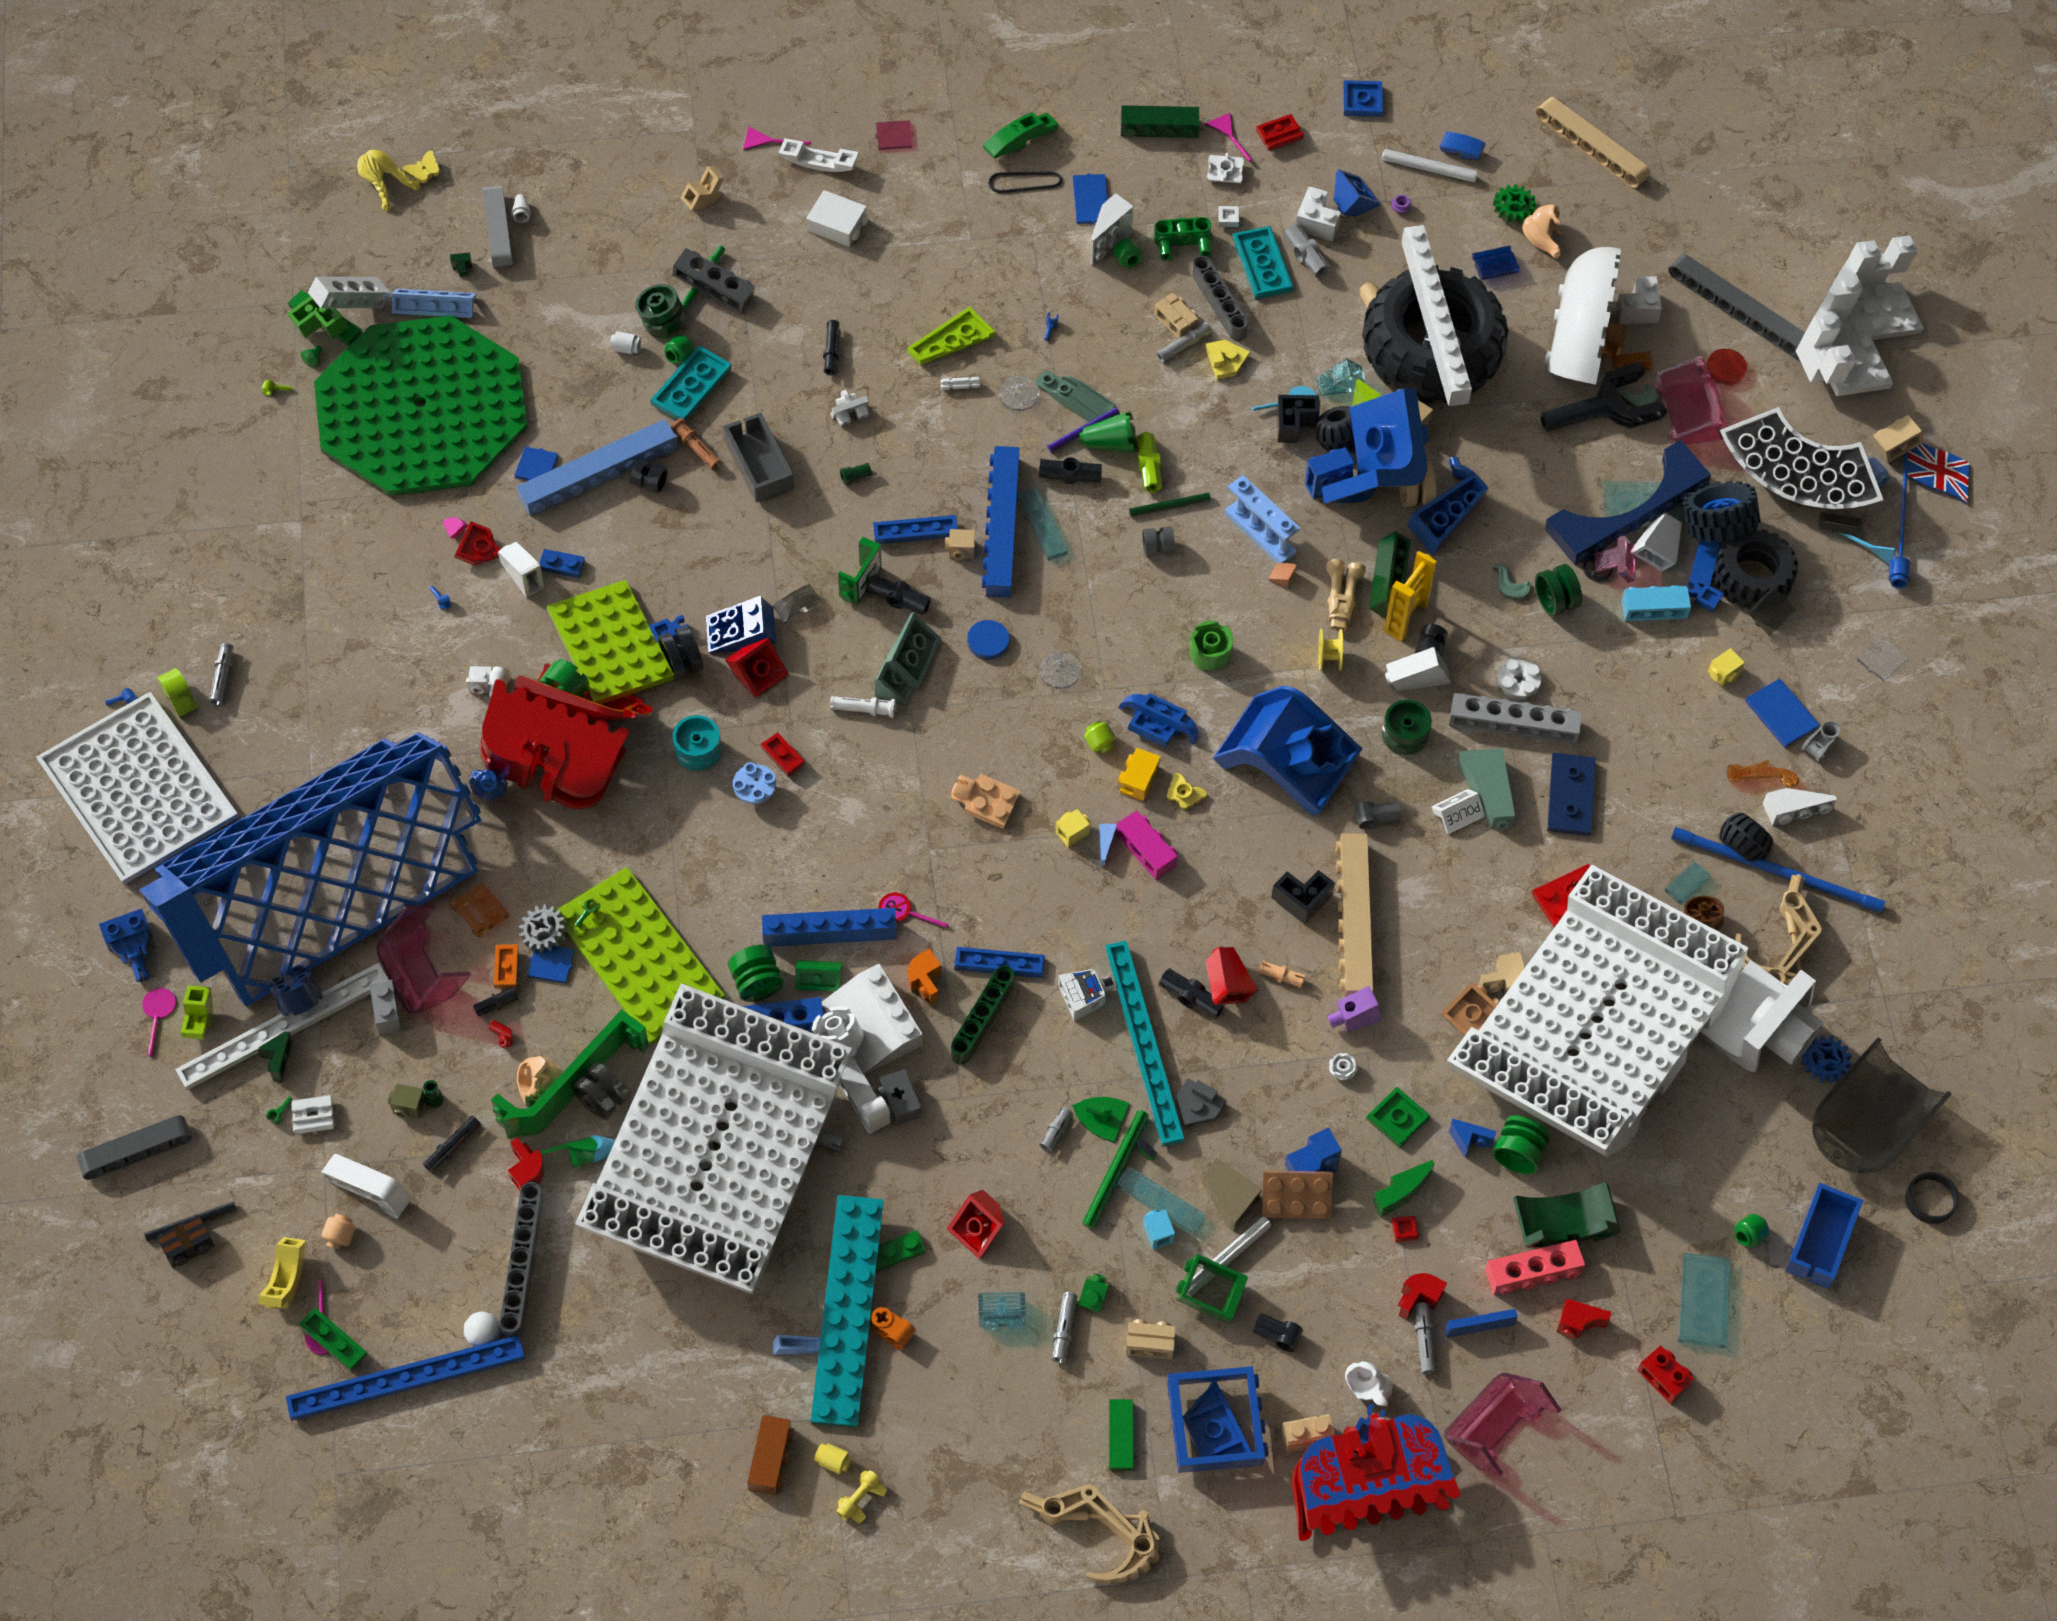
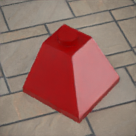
[725,638,789,698]
[947,1190,1005,1259]

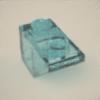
[1316,358,1366,396]

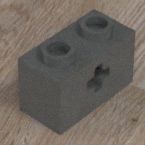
[877,1069,921,1126]

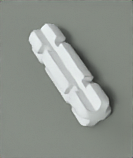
[941,377,981,390]

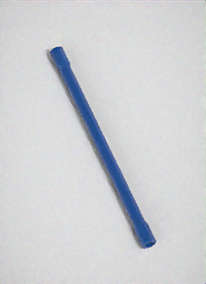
[1671,827,1885,913]

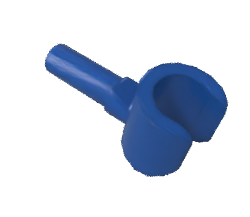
[1044,312,1059,341]
[429,586,451,609]
[105,688,137,705]

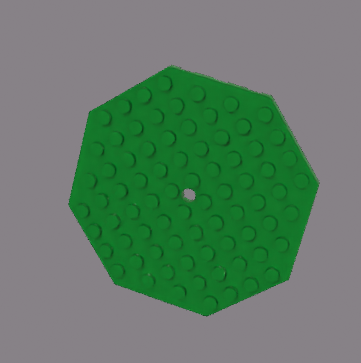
[314,316,528,496]

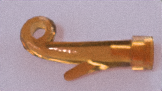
[1727,760,1799,788]

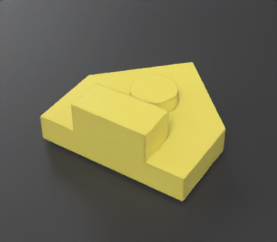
[1205,340,1250,380]

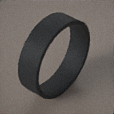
[1905,1172,1959,1224]

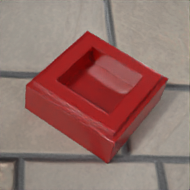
[1391,1216,1418,1242]

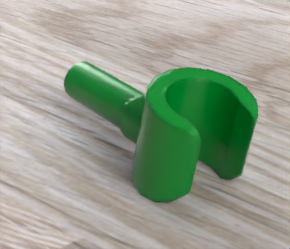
[575,899,601,927]
[266,1096,293,1124]

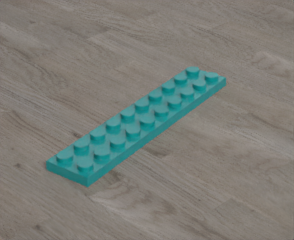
[810,1195,884,1428]

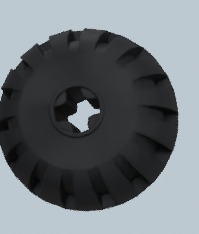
[1315,406,1355,452]
[1719,813,1773,862]

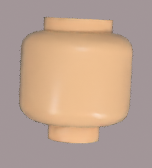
[322,1214,356,1250]

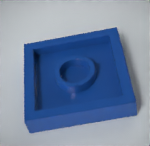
[1343,80,1383,117]

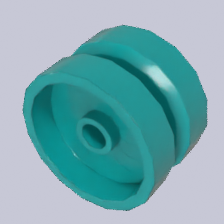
[672,715,722,771]

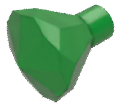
[301,345,323,367]

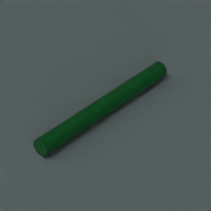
[1128,492,1211,517]

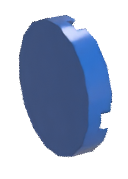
[967,620,1009,659]

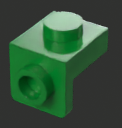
[1078,1274,1111,1312]

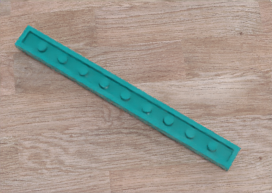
[1105,940,1184,1147]

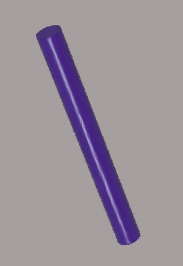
[1047,407,1120,453]

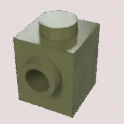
[388,1083,425,1118]

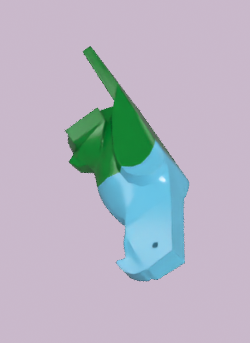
[540,1135,615,1169]

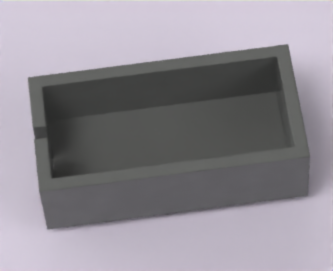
[723,412,794,503]

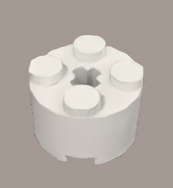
[812,1006,864,1057]

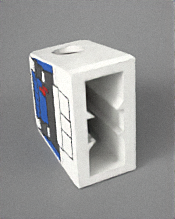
[1058,969,1114,1021]

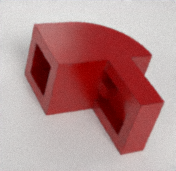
[508,1138,544,1191]
[1398,1273,1447,1320]

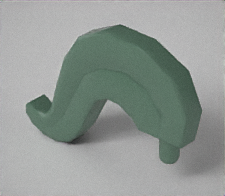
[1617,384,1659,408]
[1492,564,1531,600]

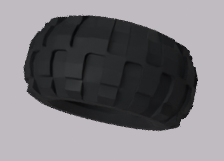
[1362,265,1509,403]

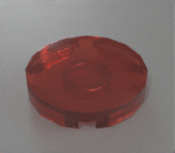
[1706,348,1747,385]

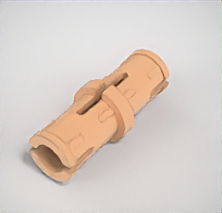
[1259,960,1306,988]

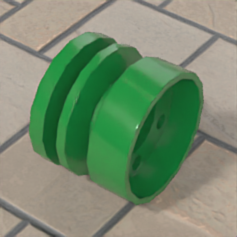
[728,944,784,1002]
[1492,1115,1551,1174]

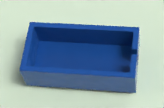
[1785,1182,1863,1289]

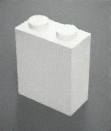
[806,190,869,247]

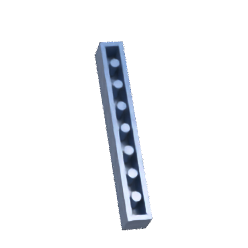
[517,419,678,516]

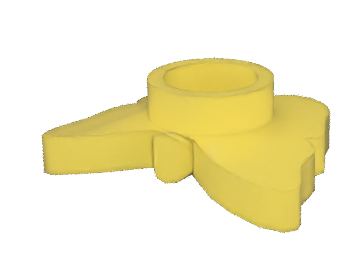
[402,151,440,183]
[1167,773,1207,810]

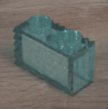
[978,1292,1026,1330]

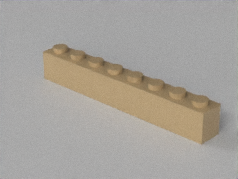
[1335,833,1373,998]

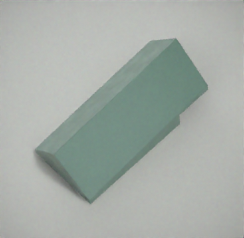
[875,612,942,706]

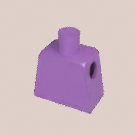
[1327,986,1381,1032]

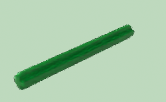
[1082,1110,1149,1229]

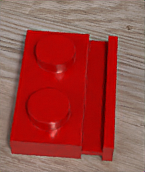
[1256,114,1304,151]

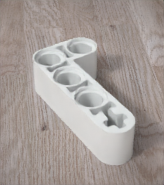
[840,1056,890,1134]
[321,1154,411,1219]

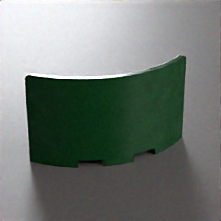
[1513,1182,1621,1249]

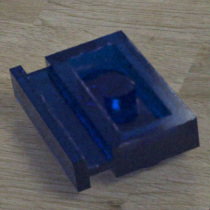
[1472,245,1520,280]

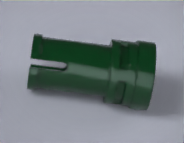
[840,462,872,485]
[423,1080,444,1108]

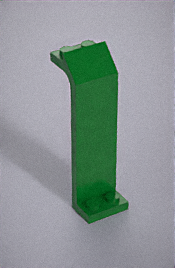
[491,1009,649,1138]

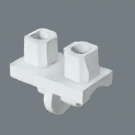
[830,390,869,427]

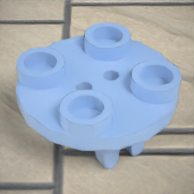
[733,762,776,804]

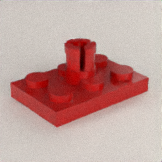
[1532,864,1590,928]

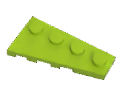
[907,307,995,365]

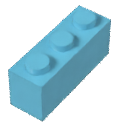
[1622,585,1691,621]

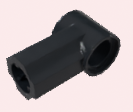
[1253,1313,1304,1352]

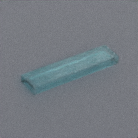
[1017,486,1068,561]
[1116,1166,1206,1235]

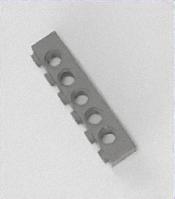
[1449,693,1582,744]

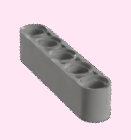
[483,185,513,268]

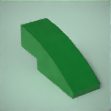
[1373,1160,1435,1217]

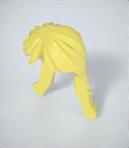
[357,149,421,212]

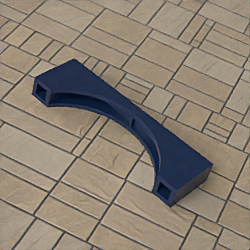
[1545,440,1711,565]

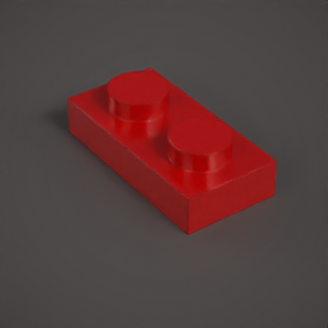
[761,732,805,777]

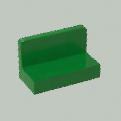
[795,960,842,991]

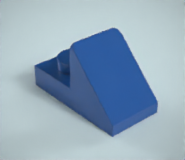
[1449,1118,1497,1157]

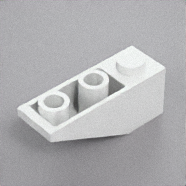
[1763,788,1837,826]

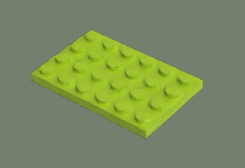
[547,580,674,704]

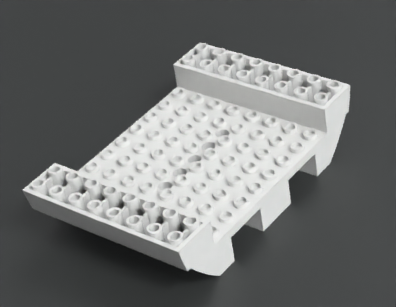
[1447,865,1748,1158]
[575,984,852,1295]

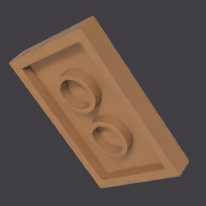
[1261,1170,1333,1219]

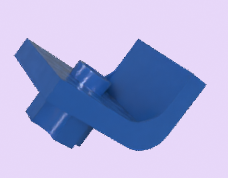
[1322,388,1430,504]
[1212,686,1363,816]

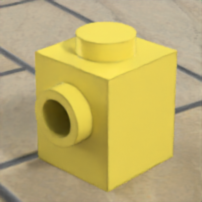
[1708,648,1745,686]
[1056,809,1091,848]

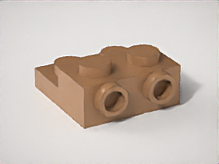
[1441,982,1500,1036]

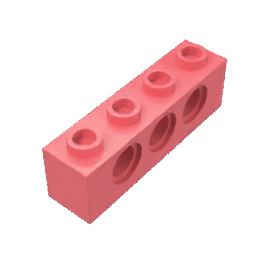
[1485,1240,1585,1295]

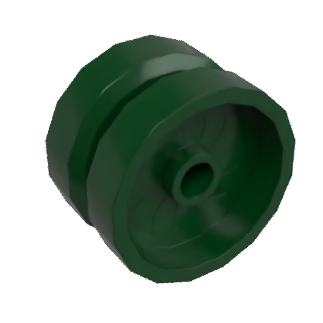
[635,284,686,337]
[1535,564,1583,617]
[1382,699,1432,755]

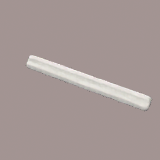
[1382,149,1478,182]
[1187,1217,1271,1297]

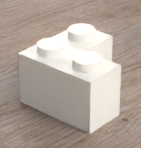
[1296,186,1341,241]
[1616,276,1662,325]

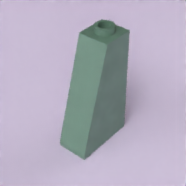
[1458,748,1515,829]

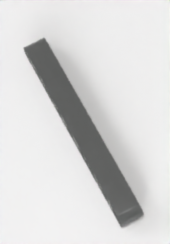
[1668,254,1805,362]

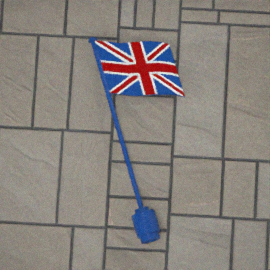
[1889,443,1969,588]

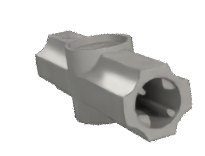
[1284,223,1330,278]

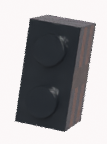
[156,1215,215,1268]

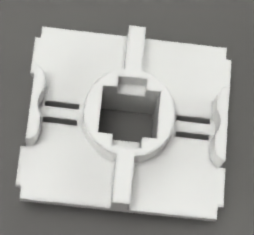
[1207,153,1244,184]
[291,1095,335,1135]

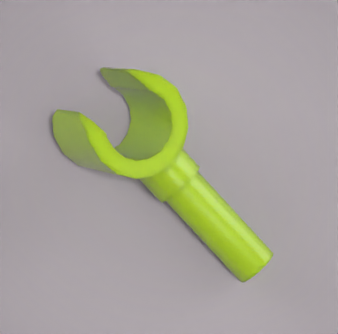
[262,380,292,396]

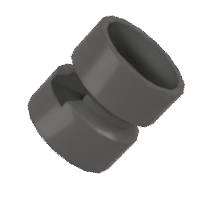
[1142,527,1175,556]

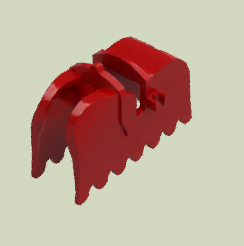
[480,679,630,809]

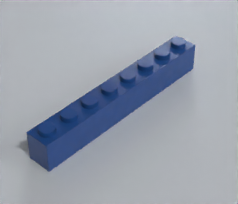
[982,446,1019,598]

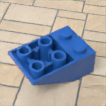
[706,596,776,653]

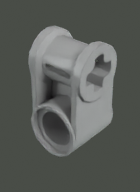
[1801,721,1841,762]

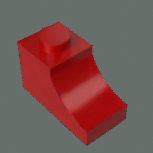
[1556,1298,1612,1339]

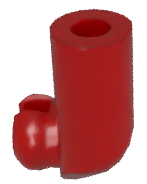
[488,1020,513,1049]

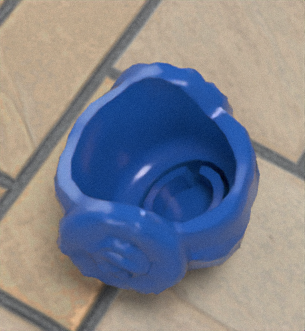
[469,770,508,800]

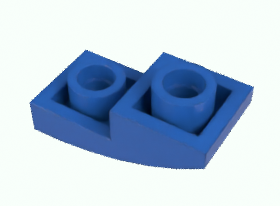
[1439,131,1486,160]

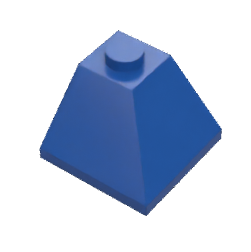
[1334,169,1381,217]

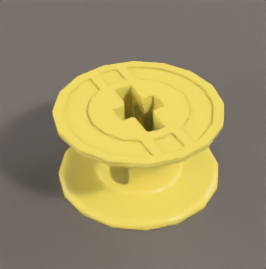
[1318,629,1343,671]

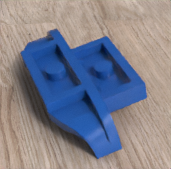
[1118,693,1199,748]

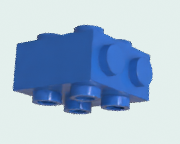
[1304,447,1355,499]

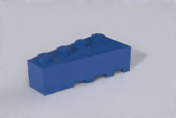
[1407,473,1488,556]

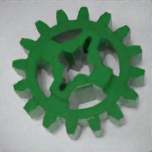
[1493,184,1537,224]

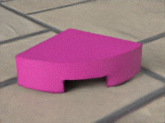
[442,517,468,539]

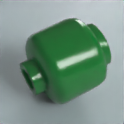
[1113,238,1142,268]
[664,335,694,365]
[1734,1213,1769,1248]

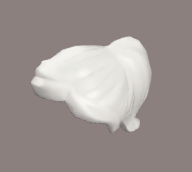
[1345,1361,1393,1406]

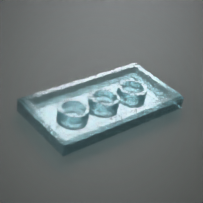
[1602,481,1686,521]
[1678,1253,1730,1348]

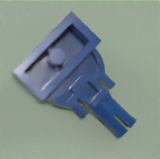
[99,908,153,982]

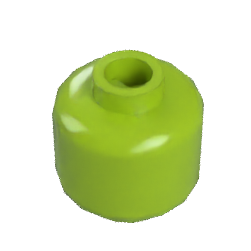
[1084,721,1116,754]

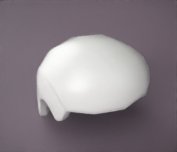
[464,1311,502,1346]

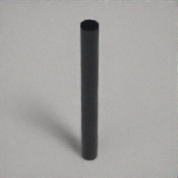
[144,1201,237,1242]

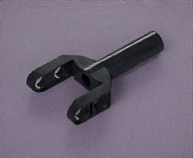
[1540,363,1667,432]

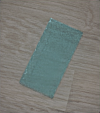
[1664,861,1711,905]

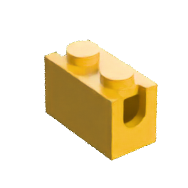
[1118,748,1161,802]

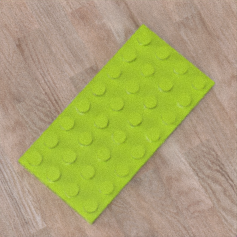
[557,867,725,1046]

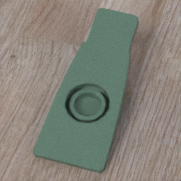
[1035,370,1115,422]

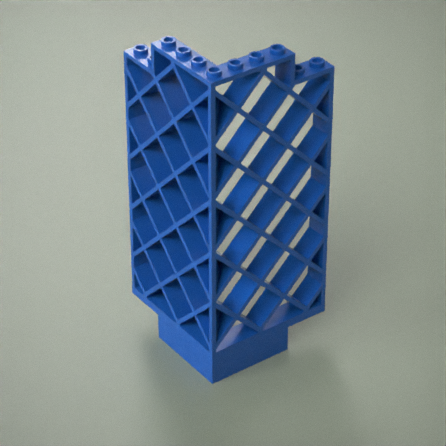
[140,732,482,1007]

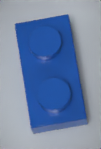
[539,549,585,578]

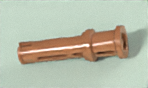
[671,418,721,471]

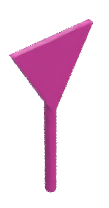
[1205,113,1252,162]
[743,126,811,150]

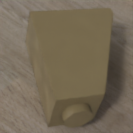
[1202,1158,1262,1232]

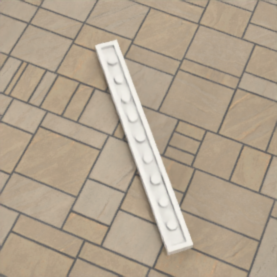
[175,963,389,1090]

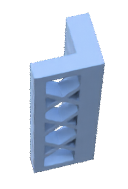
[392,289,476,318]

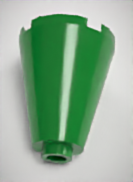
[1080,411,1137,453]

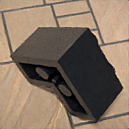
[1276,395,1320,443]
[1271,870,1335,924]

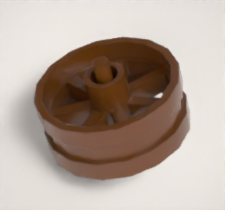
[1684,896,1724,931]

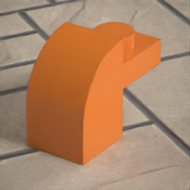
[908,948,942,1005]

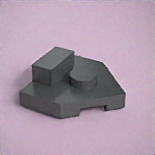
[1176,1079,1227,1128]

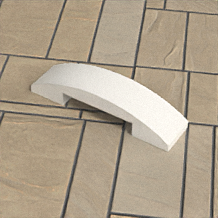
[779,138,859,172]

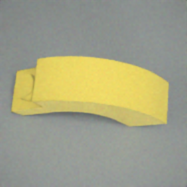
[258,1237,306,1309]

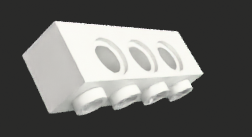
[308,277,391,308]

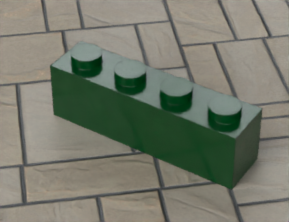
[1121,105,1199,138]
[1369,531,1411,618]

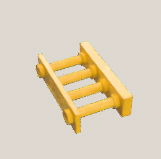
[1384,551,1437,642]

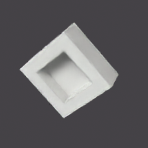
[1218,206,1239,227]

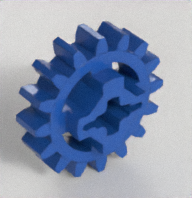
[1801,1035,1852,1084]

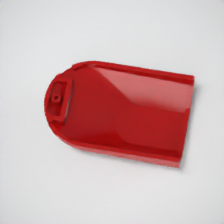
[514,663,653,723]

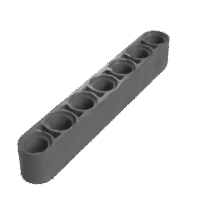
[500,1182,543,1338]

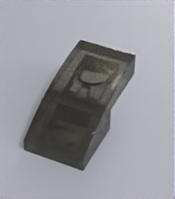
[773,584,822,623]

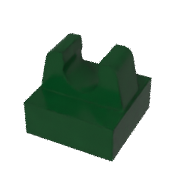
[450,252,473,277]

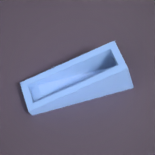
[1099,824,1116,867]
[773,1335,820,1355]

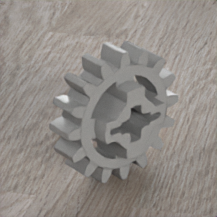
[519,904,568,953]

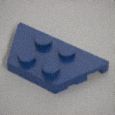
[1183,1382,1251,1457]

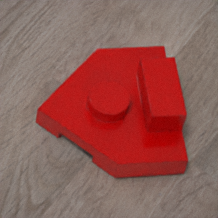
[454,521,500,566]

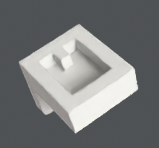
[466,666,492,694]

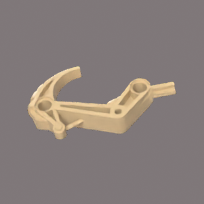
[1734,874,1822,986]
[1019,1484,1160,1584]

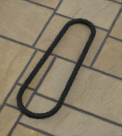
[988,171,1062,193]

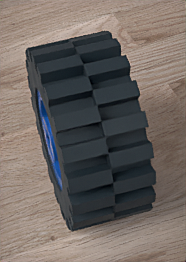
[1683,481,1761,542]

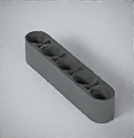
[1192,256,1248,341]
[76,1115,192,1180]

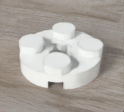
[1498,659,1541,700]

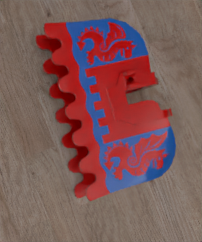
[1291,1413,1461,1542]

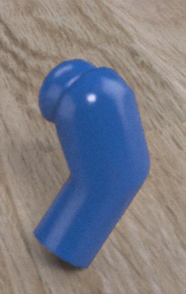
[1449,457,1475,480]

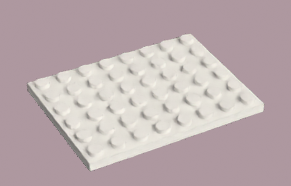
[36,692,239,885]

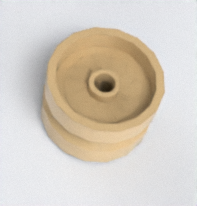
[1399,460,1436,508]

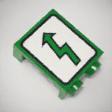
[838,536,882,605]

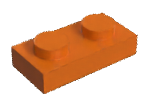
[493,944,519,989]

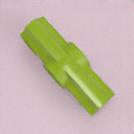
[1137,432,1162,493]

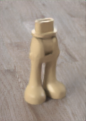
[1326,559,1366,632]

